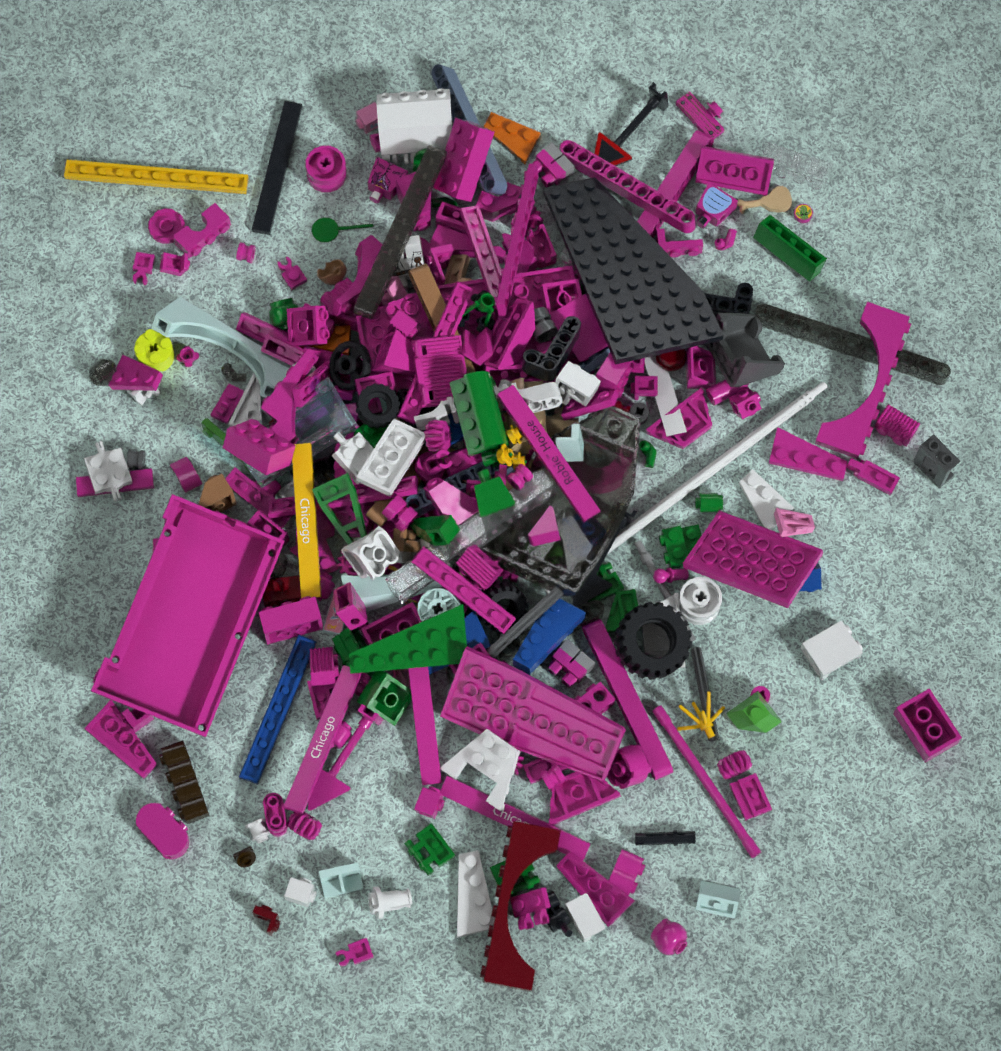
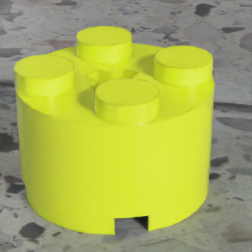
[134,329,174,372]

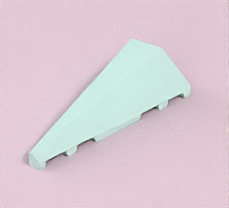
[341,573,443,612]

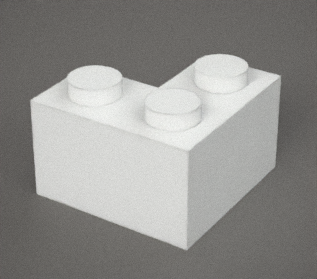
[555,361,601,406]

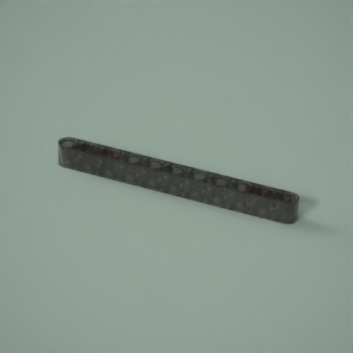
[353,145,447,320]
[754,304,951,385]

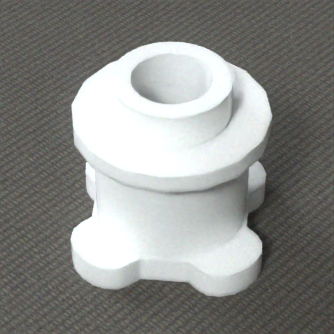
[245,818,270,844]

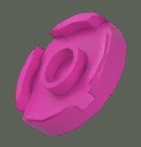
[148,208,185,244]

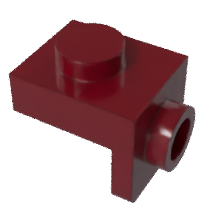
[252,905,281,936]

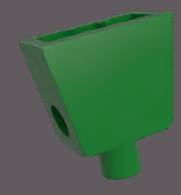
[474,469,516,518]

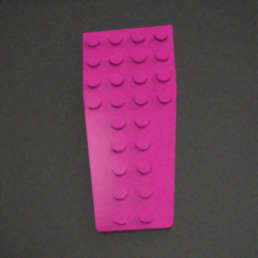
[440,646,625,781]

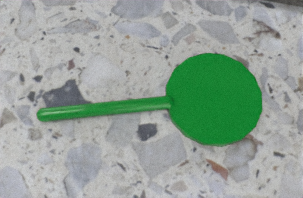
[312,217,374,243]

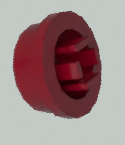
[656,349,687,371]

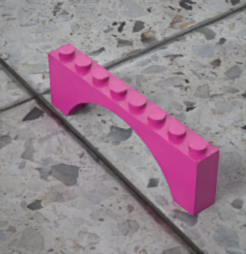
[815,302,912,459]

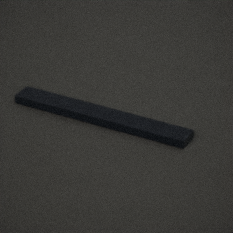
[252,101,303,235]

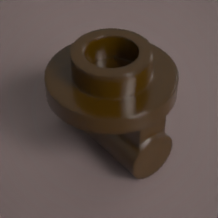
[233,846,256,868]

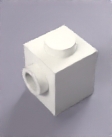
[284,877,317,907]

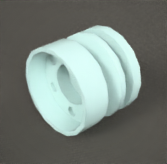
[417,588,461,622]

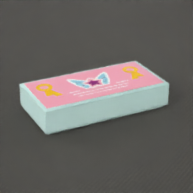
[323,594,345,635]

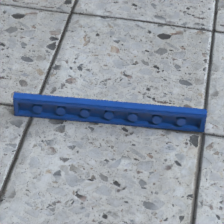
[239,635,317,785]

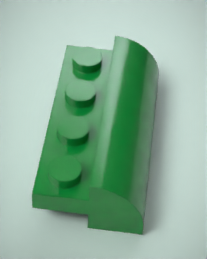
[449,371,509,456]

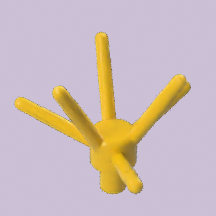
[677,691,725,739]

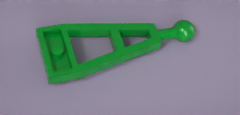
[312,473,367,544]

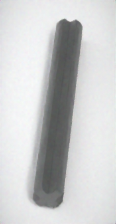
[487,587,563,658]
[691,647,719,741]

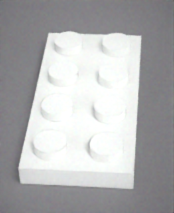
[356,419,426,497]

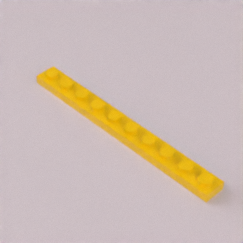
[64,159,249,194]

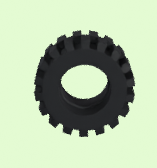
[478,579,528,633]

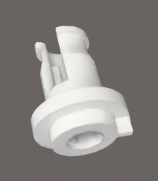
[368,886,412,919]

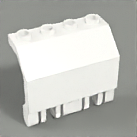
[377,88,452,165]

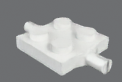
[332,432,374,485]
[84,441,132,502]

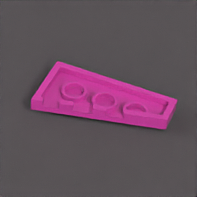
[769,427,847,481]
[556,852,635,927]

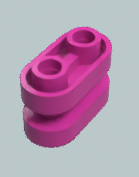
[263,793,288,837]

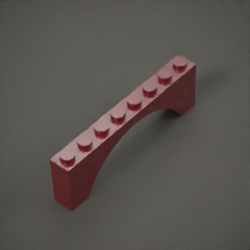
[480,821,561,992]

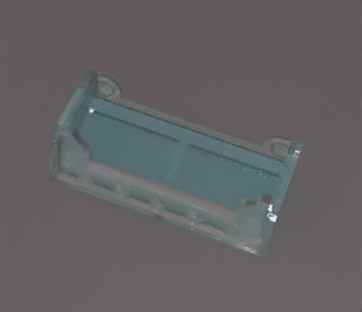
[243,377,359,488]

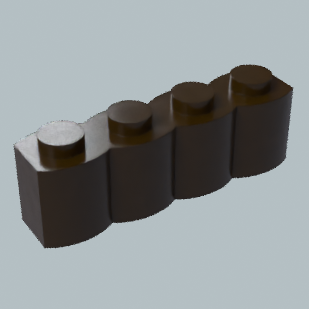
[159,740,210,824]

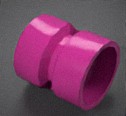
[382,495,419,532]

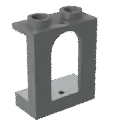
[913,434,960,489]

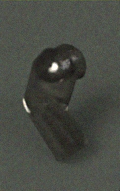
[221,363,247,382]

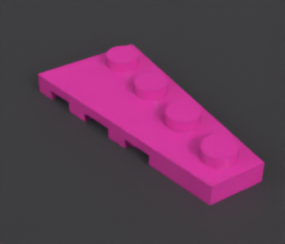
[84,700,157,779]

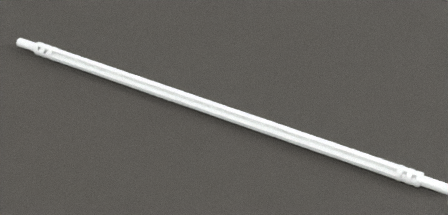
[545,381,828,594]

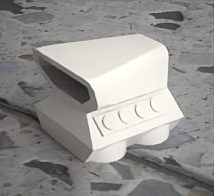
[341,526,400,581]

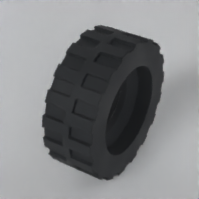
[356,384,400,429]

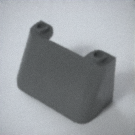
[707,313,785,387]

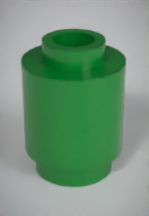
[695,493,723,512]

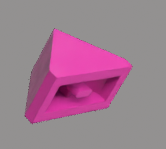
[528,506,561,546]

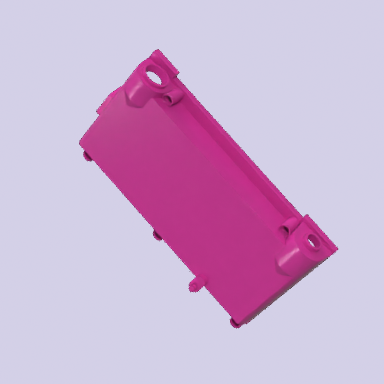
[91,494,284,737]

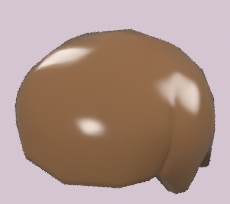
[317,259,347,285]

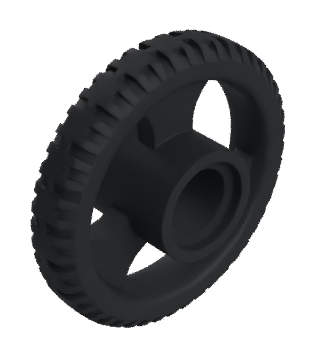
[329,341,372,390]

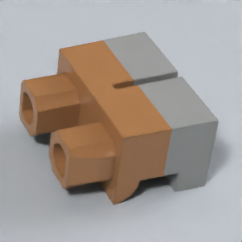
[392,528,421,564]

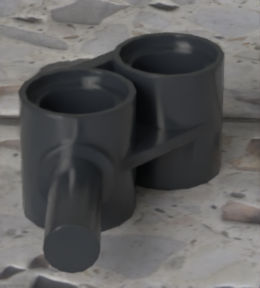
[546,890,573,937]

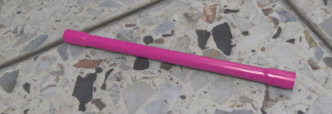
[652,705,761,858]

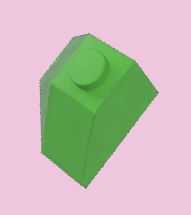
[726,691,782,733]

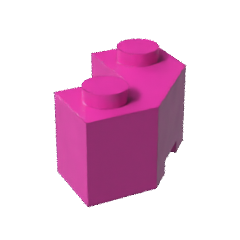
[476,182,521,222]

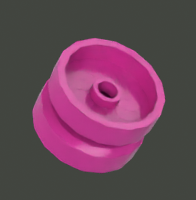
[305,146,346,192]

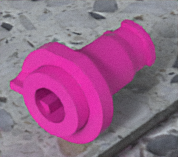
[415,450,453,482]

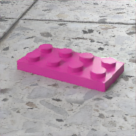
[695,146,774,196]

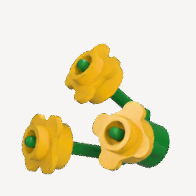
[481,424,527,470]

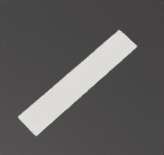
[645,355,687,436]

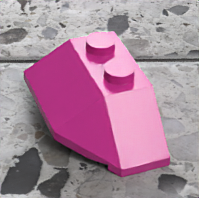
[484,298,535,370]

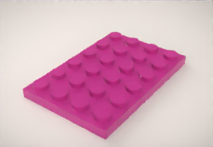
[683,511,823,608]

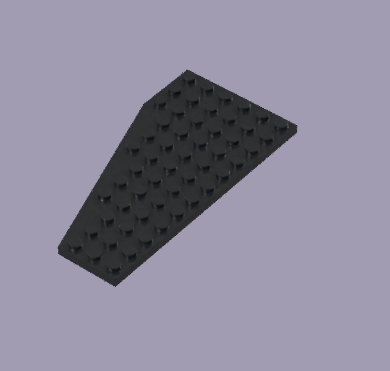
[543,177,724,364]

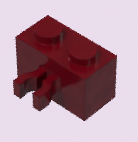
[263,575,301,608]

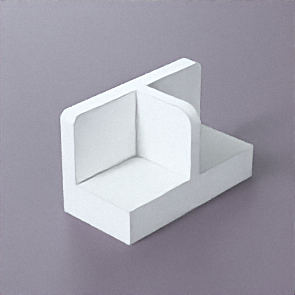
[565,893,605,943]

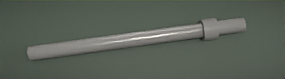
[634,540,696,642]

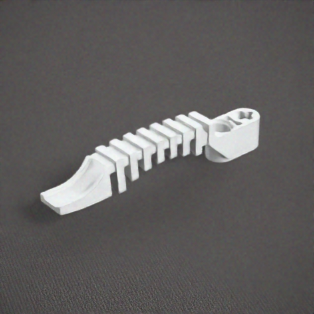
[414,382,562,430]

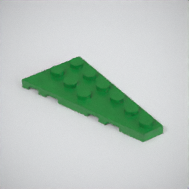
[349,604,467,674]

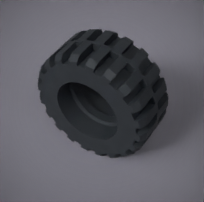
[614,602,692,680]

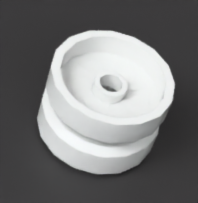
[679,577,722,625]

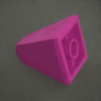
[372,330,424,376]

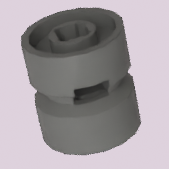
[533,307,558,343]

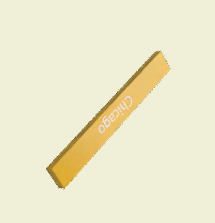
[292,443,322,598]

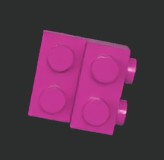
[287,306,330,346]

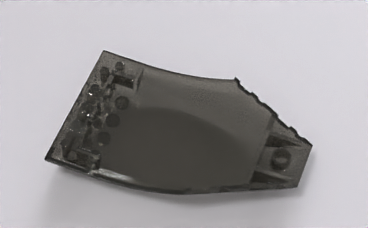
[477,406,641,597]

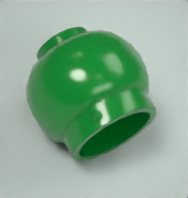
[269,298,298,330]

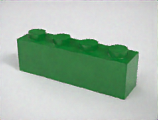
[753,215,827,282]

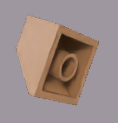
[198,473,236,513]

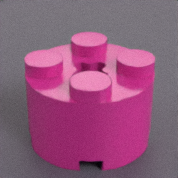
[607,744,651,789]

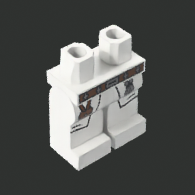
[384,235,425,289]

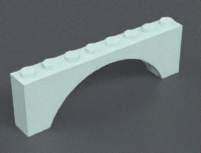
[152,297,291,398]

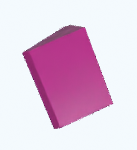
[686,346,716,389]

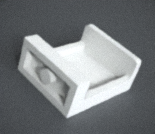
[800,620,863,680]

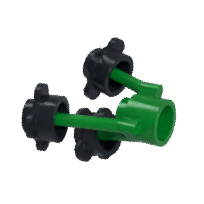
[458,290,495,333]

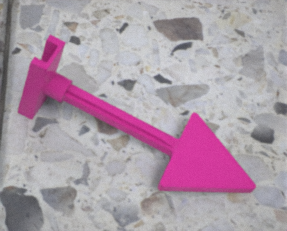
[308,704,383,811]

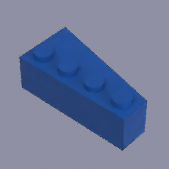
[513,599,586,675]

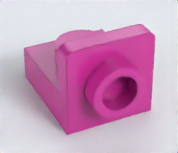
[631,376,658,400]

